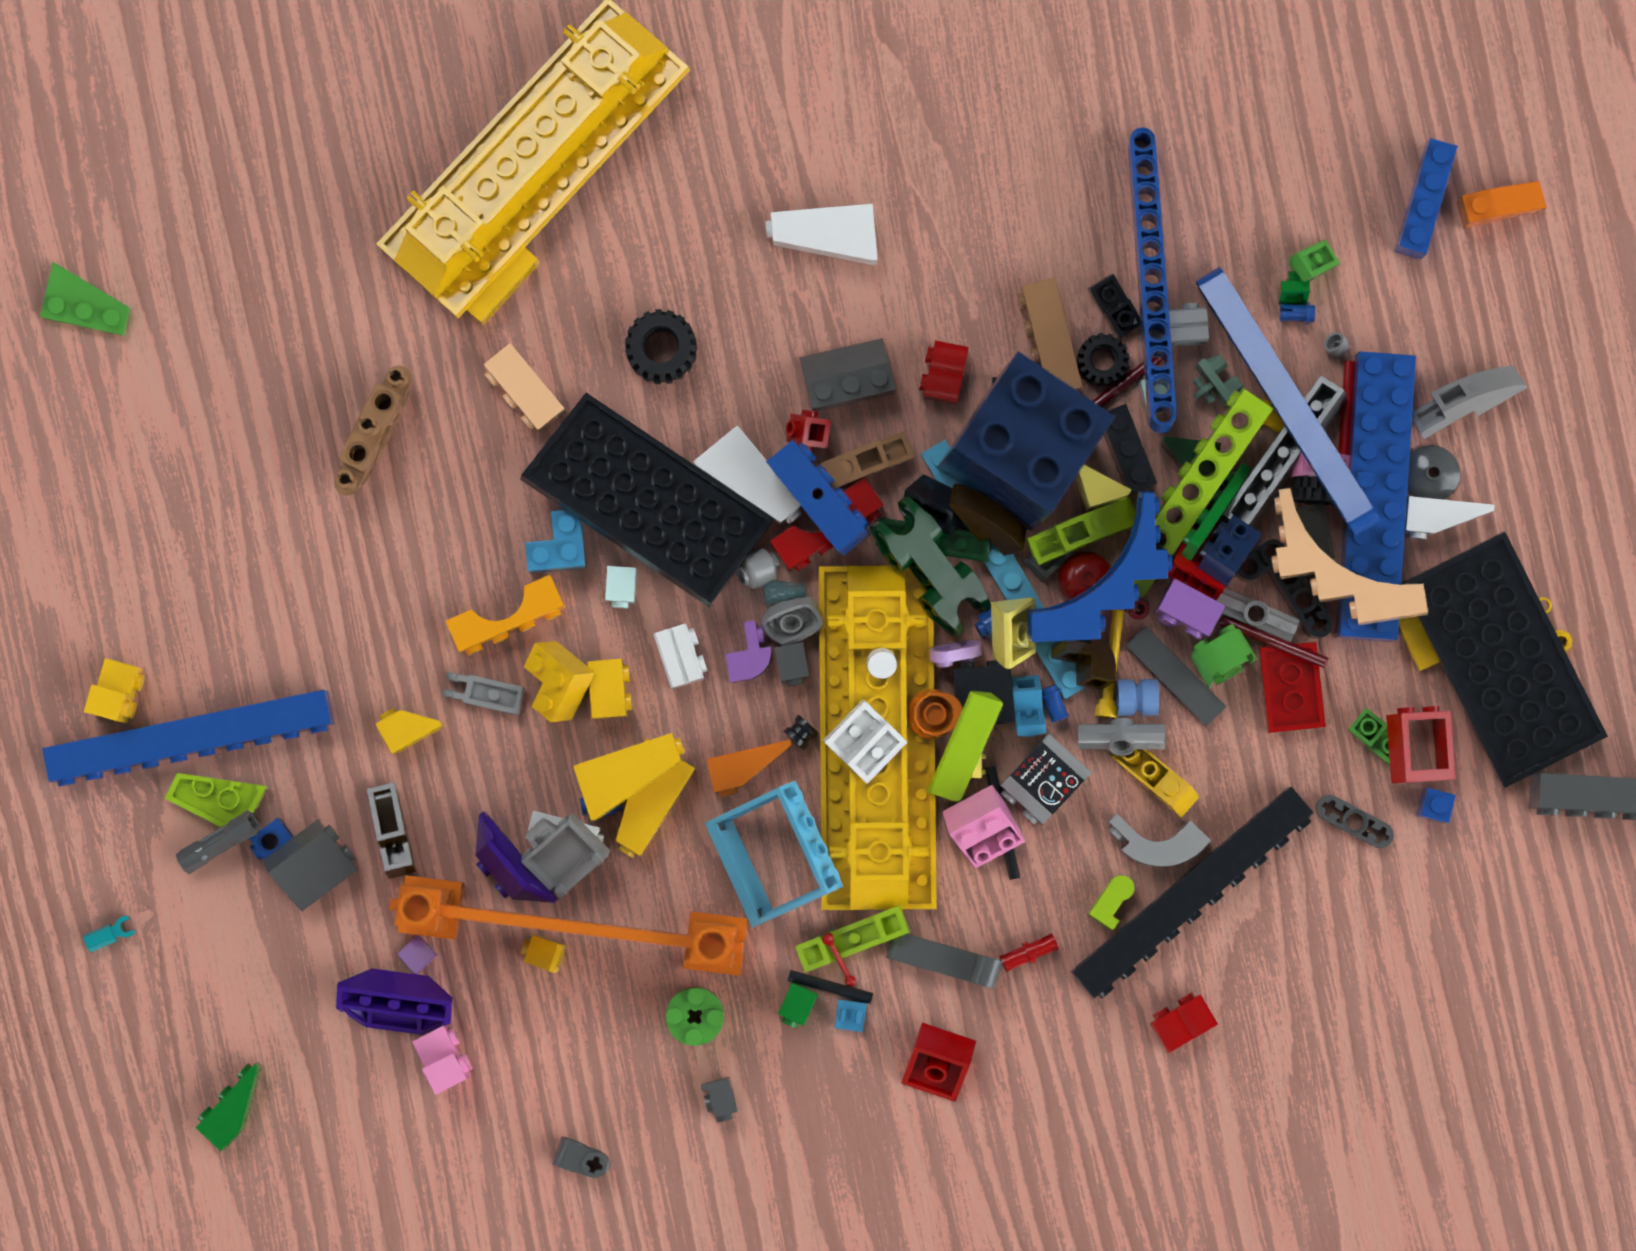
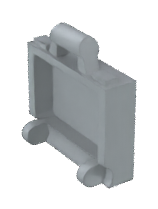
[521,812,610,899]

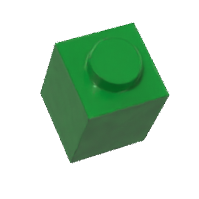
[778,982,818,1028]

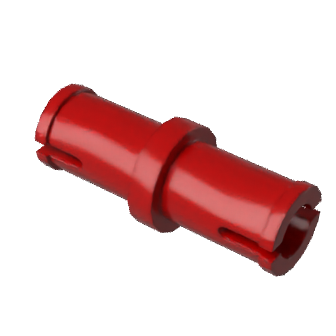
[999,933,1059,973]

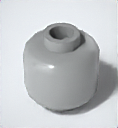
[736,548,780,589]

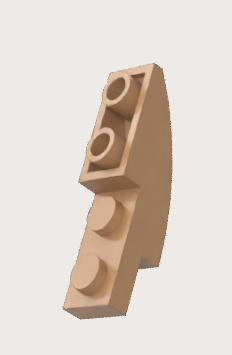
[816,431,915,496]

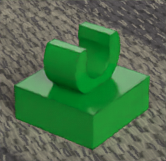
[1278,271,1310,305]

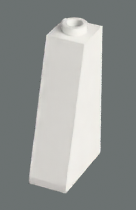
[766,204,878,265]
[693,425,803,525]

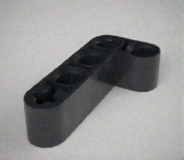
[1235,539,1333,639]

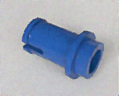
[1280,302,1315,325]
[1042,684,1069,722]

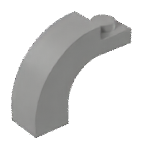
[1107,814,1211,867]

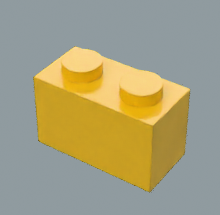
[587,659,632,720]

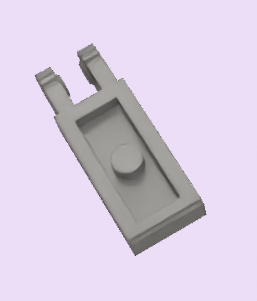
[442,672,526,716]

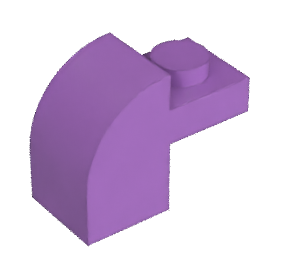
[726,620,772,683]

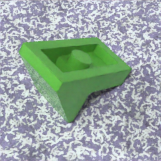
[1289,239,1340,282]

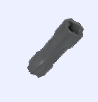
[176,810,261,874]

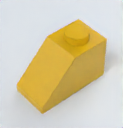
[376,708,445,755]
[521,934,567,973]

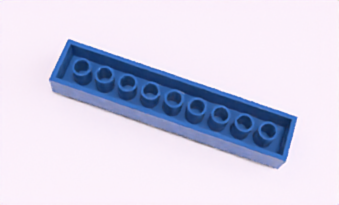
[1336,351,1416,642]

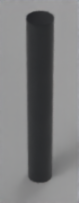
[787,970,873,1004]

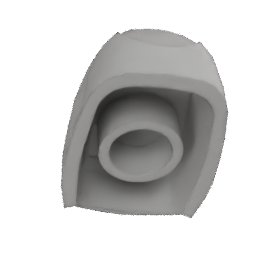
[761,596,823,646]

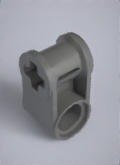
[552,1136,610,1178]

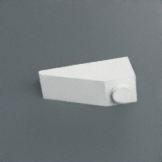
[1405,496,1495,540]

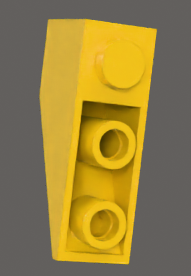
[1112,749,1200,818]

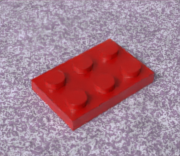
[1258,642,1326,733]

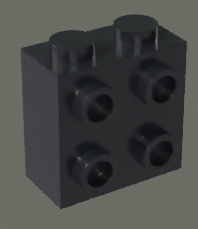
[952,660,1016,725]

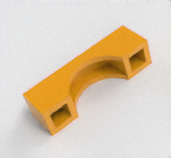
[445,575,566,656]

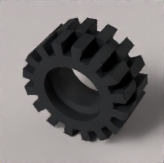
[1077,333,1129,387]
[1292,476,1335,506]

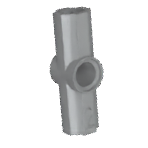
[1217,588,1300,642]
[1078,717,1166,756]

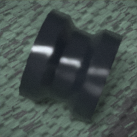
[783,715,819,750]

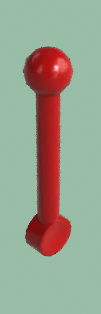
[822,933,856,986]

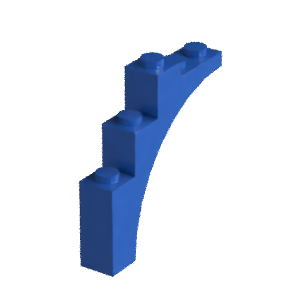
[1027,490,1172,642]

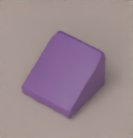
[398,935,438,974]

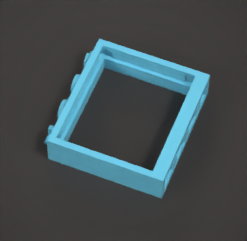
[705,781,843,928]

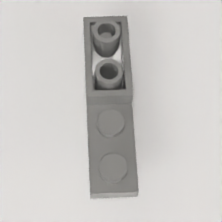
[1412,366,1527,439]

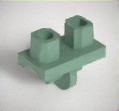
[1193,354,1244,407]

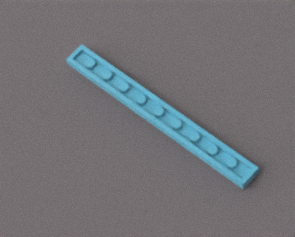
[921,440,1085,700]

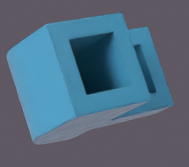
[1012,675,1046,737]

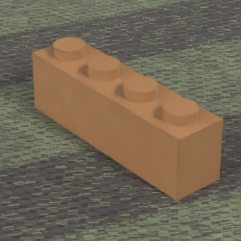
[1017,278,1083,392]

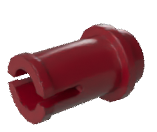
[1124,597,1150,620]

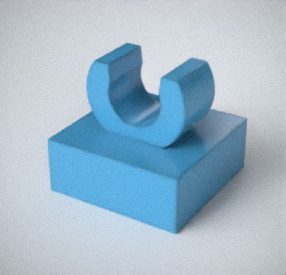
[834,999,867,1032]

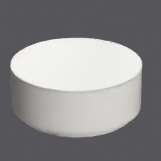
[867,648,897,678]

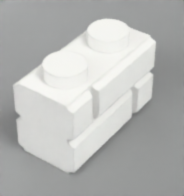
[654,623,708,689]

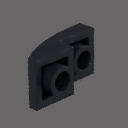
[1088,273,1141,338]

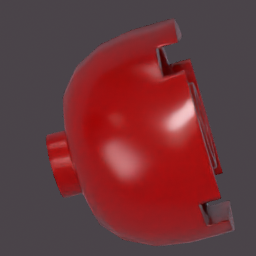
[1058,552,1111,601]

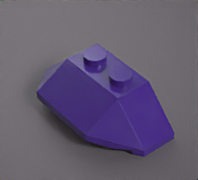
[475,811,559,903]
[336,968,453,1035]

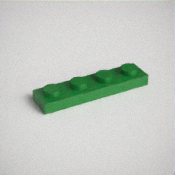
[1181,463,1252,561]

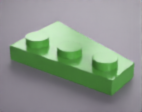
[40,262,131,336]

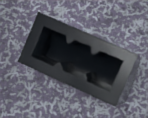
[904,474,962,535]

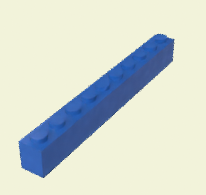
[42,690,334,787]

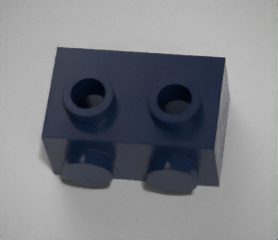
[1198,515,1262,587]

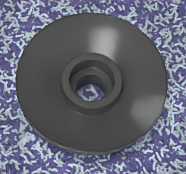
[1408,445,1460,500]

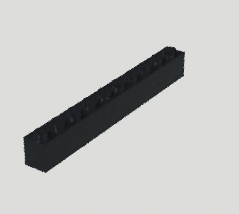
[1070,786,1314,999]

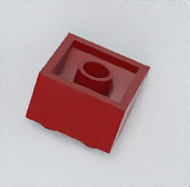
[901,1022,977,1102]

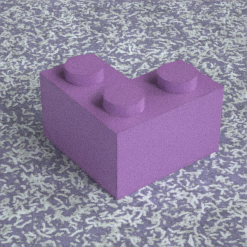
[1153,579,1225,640]

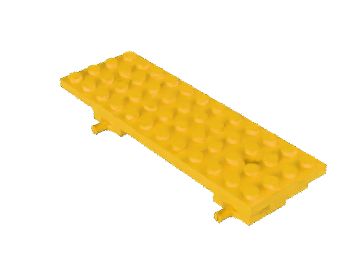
[376,0,690,318]
[819,565,937,910]

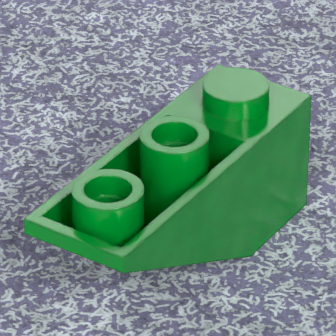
[196,1062,262,1152]

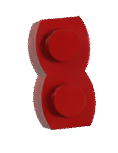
[919,340,969,405]
[1149,992,1218,1053]

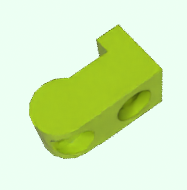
[1088,875,1134,930]

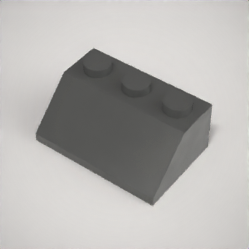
[800,338,896,412]

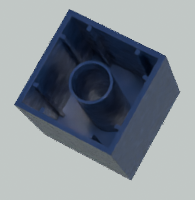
[937,351,1115,531]

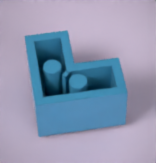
[525,510,587,574]

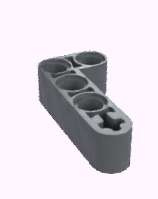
[886,934,1003,989]

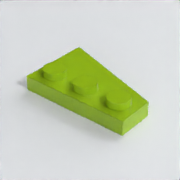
[164,773,268,827]

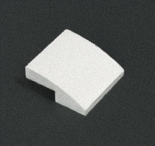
[823,699,907,784]

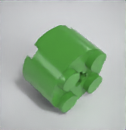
[1190,624,1257,688]
[666,987,724,1046]

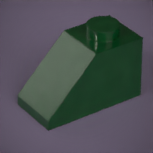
[1161,436,1221,475]

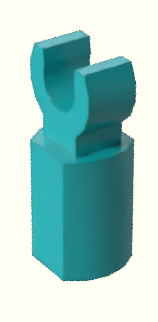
[83,916,137,953]

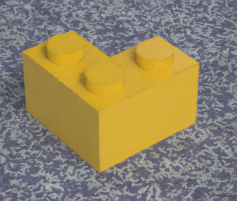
[524,641,595,723]
[84,658,145,723]

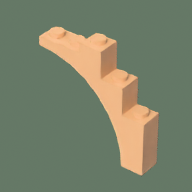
[1271,488,1428,625]

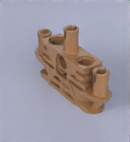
[334,366,412,496]

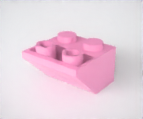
[943,785,1025,868]

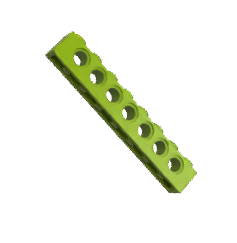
[1134,387,1273,598]

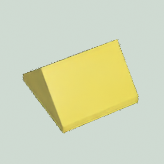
[1075,465,1131,512]
[991,598,1036,669]

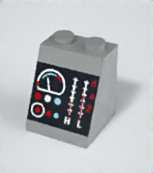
[1000,734,1092,825]

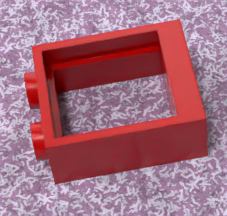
[1386,706,1456,784]

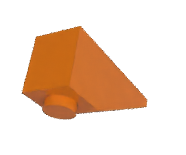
[1457,181,1547,229]
[706,739,792,797]

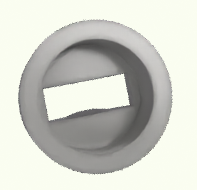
[1324,332,1349,357]

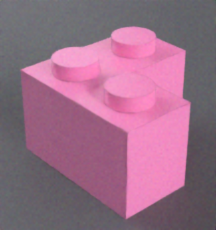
[412,1026,473,1095]

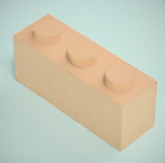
[484,343,566,433]

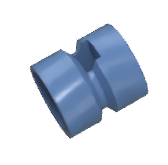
[1116,679,1159,716]

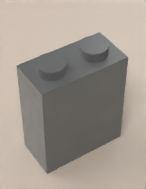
[263,819,357,912]

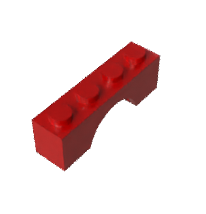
[770,477,884,572]

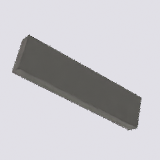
[1125,626,1227,727]

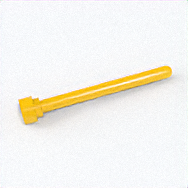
[1094,609,1124,719]

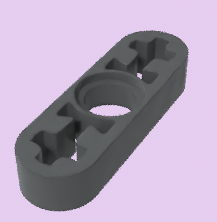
[1315,795,1394,848]

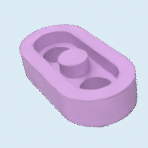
[929,640,982,667]

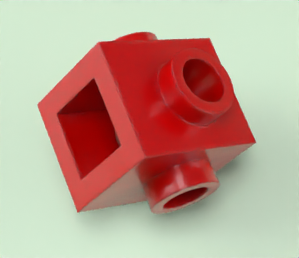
[786,409,831,452]

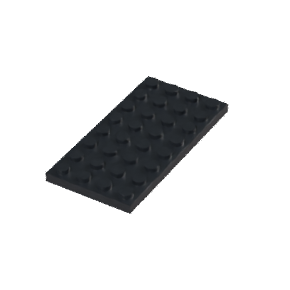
[520,392,774,607]
[1401,531,1608,788]

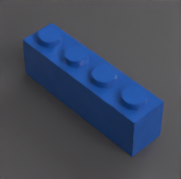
[1394,138,1458,260]

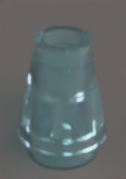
[763,580,806,606]

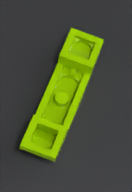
[795,905,910,973]

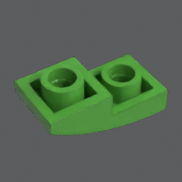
[1348,708,1411,766]

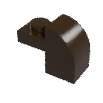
[1052,638,1116,690]

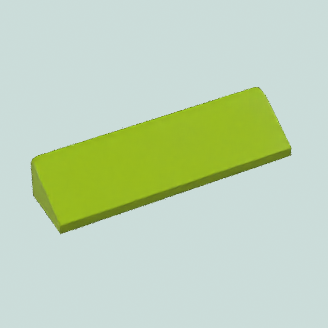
[928,691,1003,802]

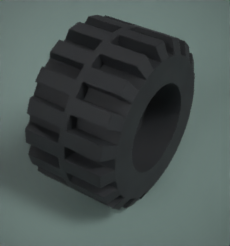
[625,309,697,385]

